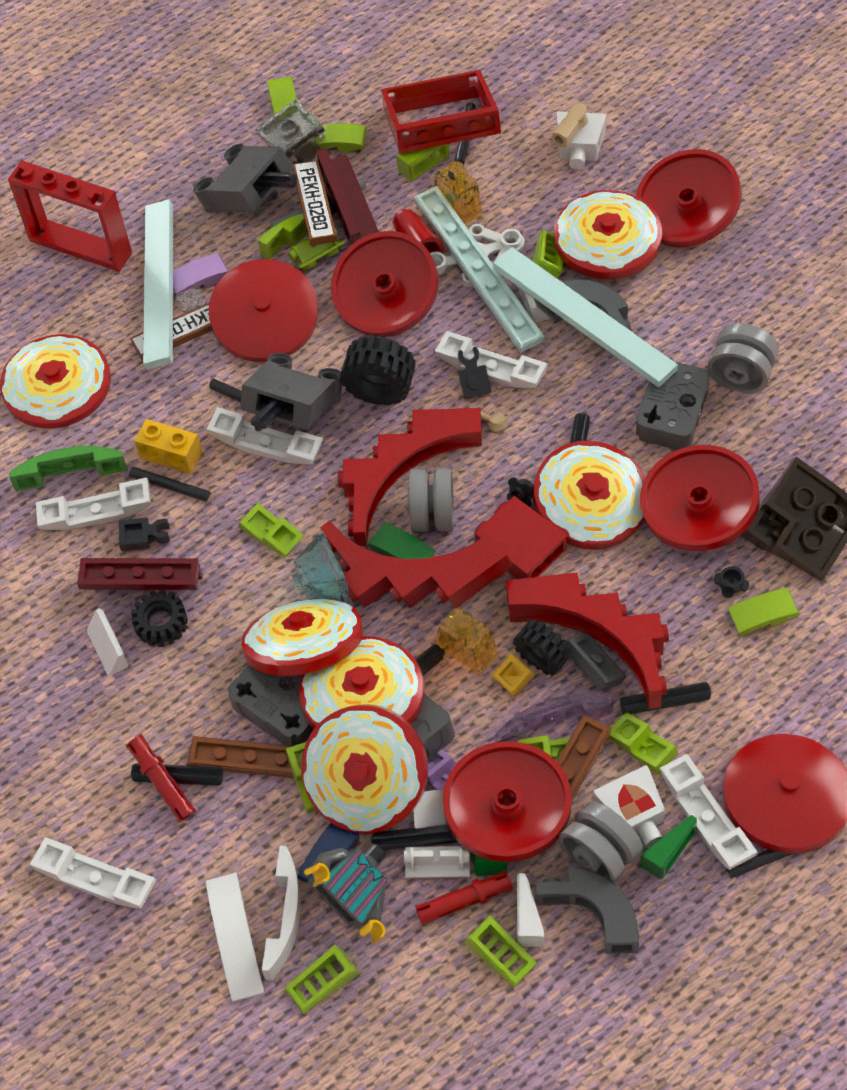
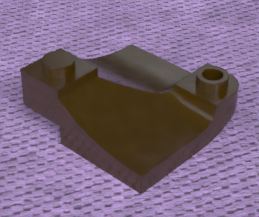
[741,457,847,581]

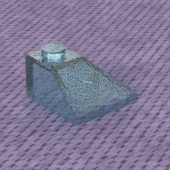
[292,533,351,605]

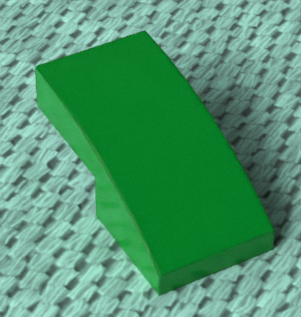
[367,522,436,559]

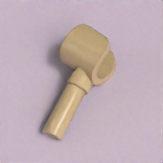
[472,407,507,433]

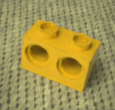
[134,419,202,474]

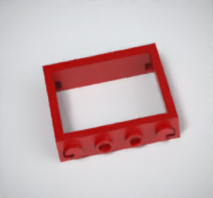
[381,70,501,154]
[8,160,132,272]

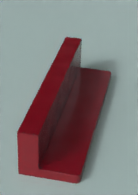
[316,148,379,246]
[77,558,203,590]

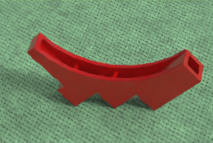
[338,408,482,546]
[320,520,513,609]
[506,572,669,709]

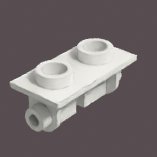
[404,846,470,878]

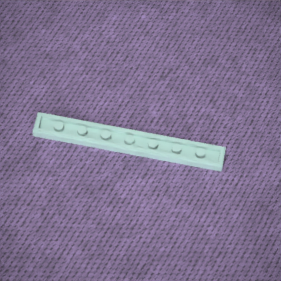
[414,186,544,353]
[143,199,173,370]
[493,247,678,387]

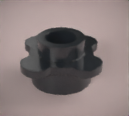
[507,477,533,507]
[714,566,749,598]

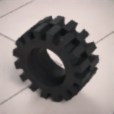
[131,590,188,647]
[513,620,572,676]

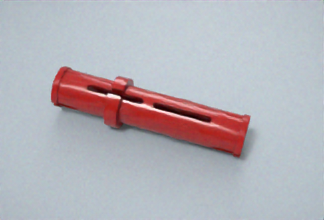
[126,734,196,822]
[415,870,514,926]

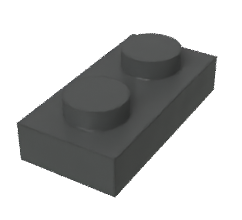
[567,633,627,691]

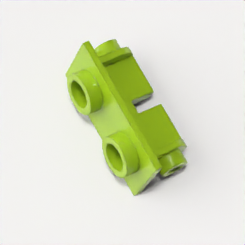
[288,229,345,271]

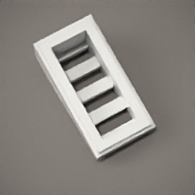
[517,873,544,947]

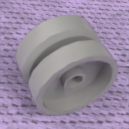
[707,323,779,394]
[408,467,454,533]
[559,801,643,884]

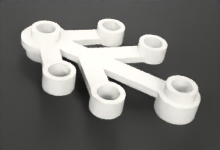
[430,224,524,287]

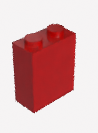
[474,496,567,579]

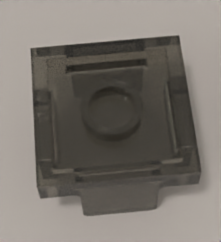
[255,99,325,162]

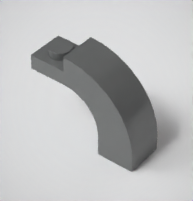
[550,279,632,332]
[536,869,639,954]

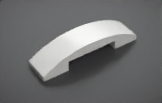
[435,331,548,388]
[207,407,323,464]
[36,478,151,530]
[660,754,758,870]
[30,837,156,909]
[262,845,301,981]
[206,872,265,1002]

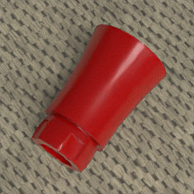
[392,209,444,253]

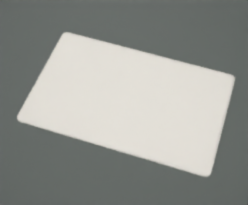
[413,789,447,829]

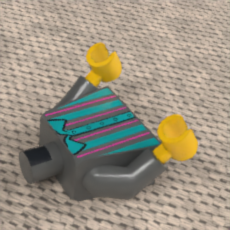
[304,844,387,944]

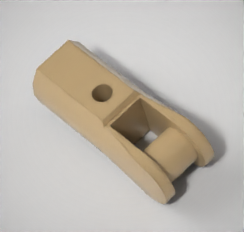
[552,103,588,147]

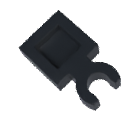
[458,347,492,399]
[119,517,170,551]

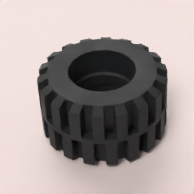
[340,336,416,405]

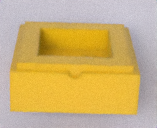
[492,653,535,696]

